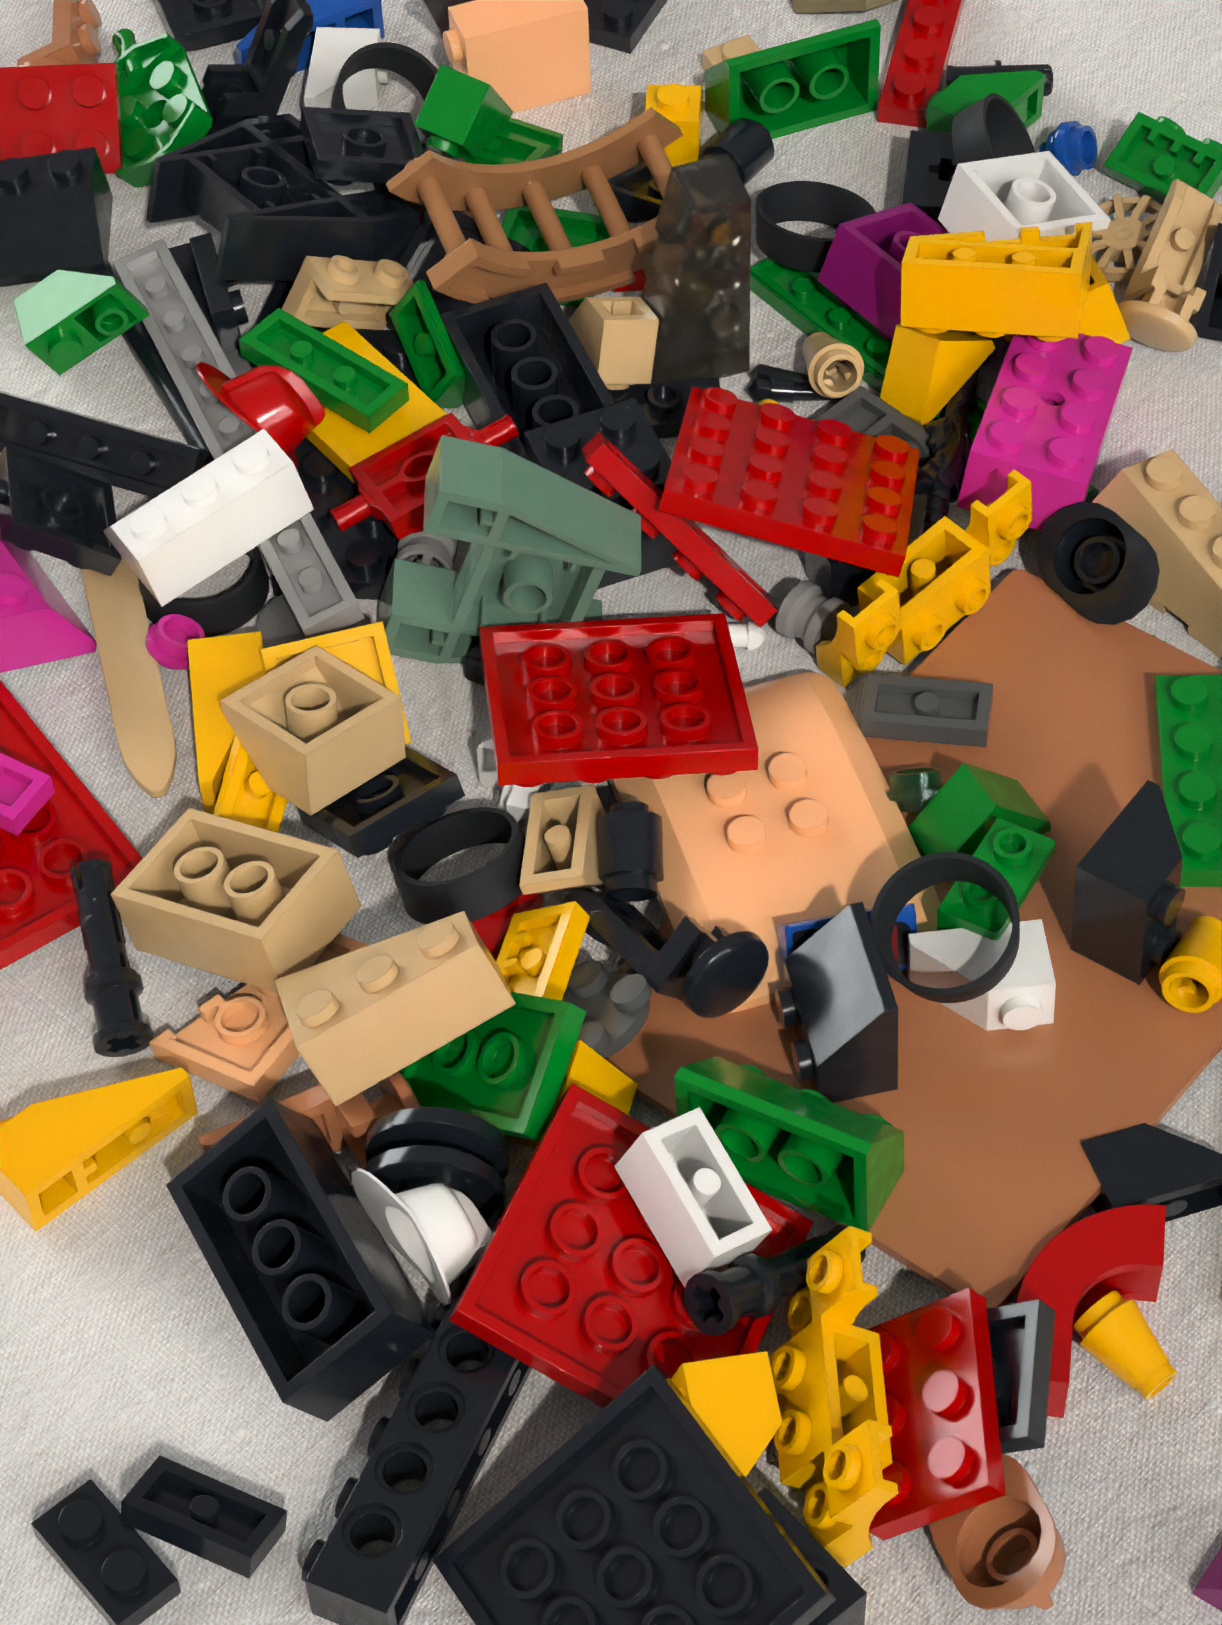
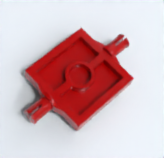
[329,412,519,540]

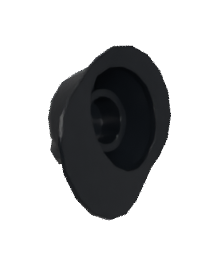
[1036,502,1160,625]

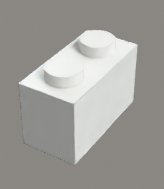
[614,1107,772,1288]

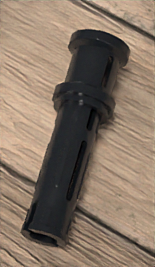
[70,859,154,1057]
[684,1225,866,1336]

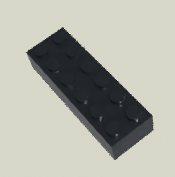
[439,282,678,589]

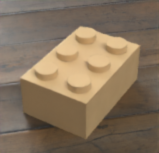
[111,808,361,994]

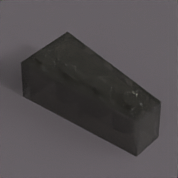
[635,154,751,385]

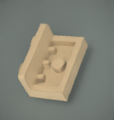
[282,255,414,330]

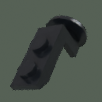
[201,0,314,137]
[565,888,769,1018]

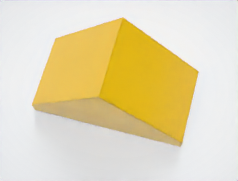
[880,324,996,428]

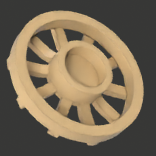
[1091,194,1162,282]

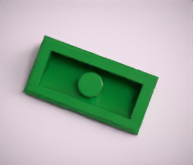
[389,280,466,409]

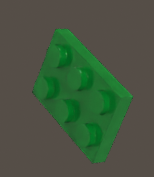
[399,991,587,1142]

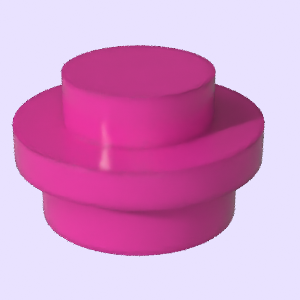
[145,614,205,670]

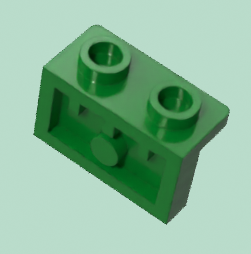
[1103,111,1222,203]
[937,818,1055,940]

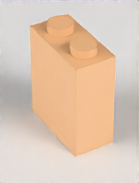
[443,0,591,113]

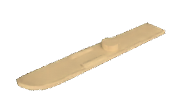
[81,556,177,798]

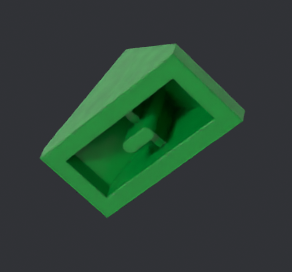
[908,763,1051,857]

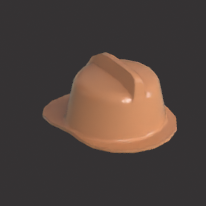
[929,1453,1066,1610]

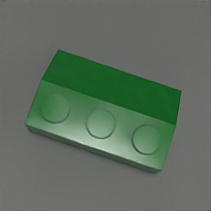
[705,19,881,139]
[674,1056,904,1232]

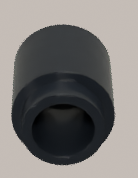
[697,118,775,188]
[597,801,664,902]

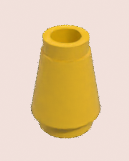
[1159,916,1222,1013]
[1074,1291,1178,1400]

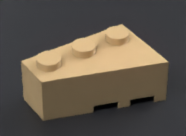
[274,911,516,1106]

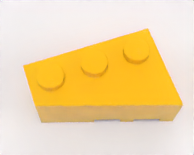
[901,222,1093,342]

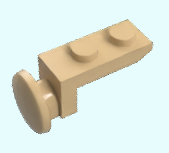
[1118,179,1222,352]

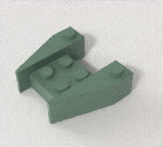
[379,435,641,664]

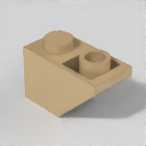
[568,296,659,390]

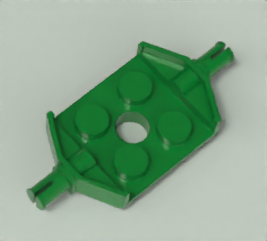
[112,29,213,188]

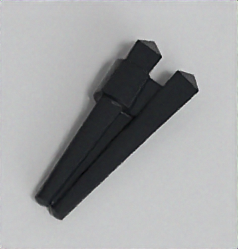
[747,364,859,403]

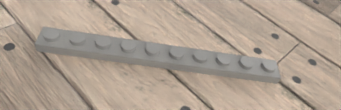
[112,238,365,639]

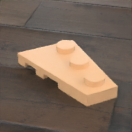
[149,933,369,1103]

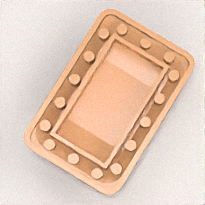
[609,672,941,1013]

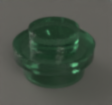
[885,767,945,812]

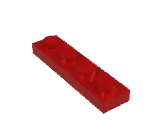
[877,0,965,128]
[582,431,778,628]

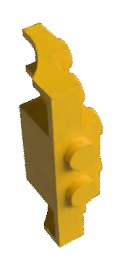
[815,469,1032,688]
[770,1226,898,1567]

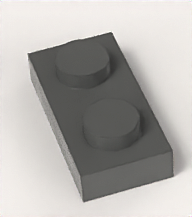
[860,673,993,747]

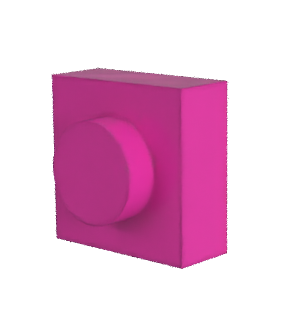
[0,753,55,836]

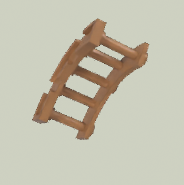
[386,107,730,304]

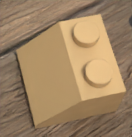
[220,645,406,816]

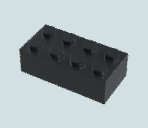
[166,1098,436,1422]

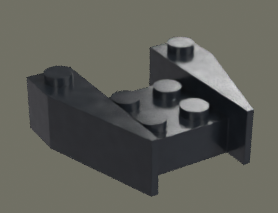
[146,113,420,281]

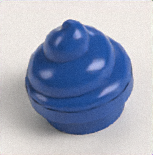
[1039,121,1097,176]

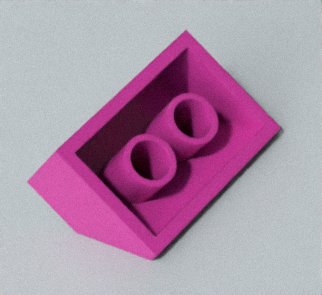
[0,528,97,673]

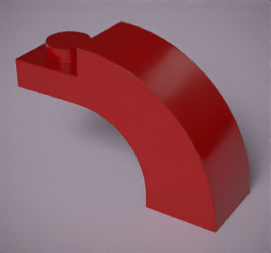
[1017,1204,1166,1418]

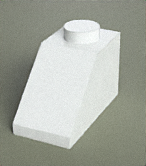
[304,27,391,110]
[908,919,1056,1031]

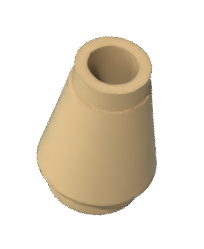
[802,332,864,398]

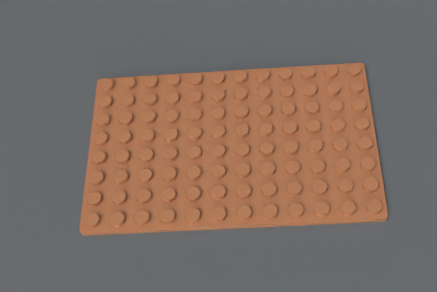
[606,569,1222,1309]

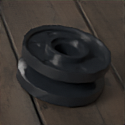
[364,1106,510,1228]

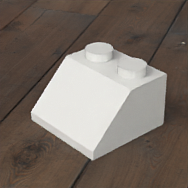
[938,151,1111,241]

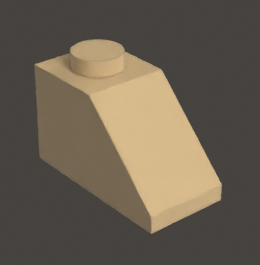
[519,784,606,895]

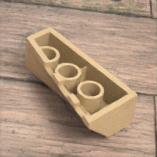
[1092,449,1222,659]

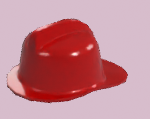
[196,362,325,468]

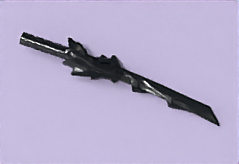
[914,331,990,535]

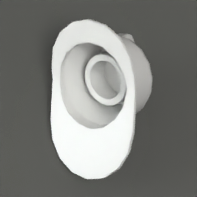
[352,1168,492,1305]

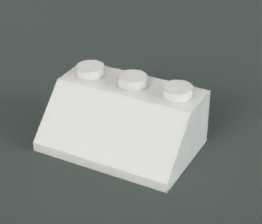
[104,429,314,607]

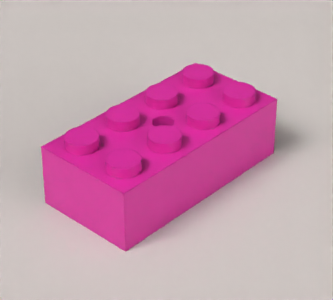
[956,333,1133,531]

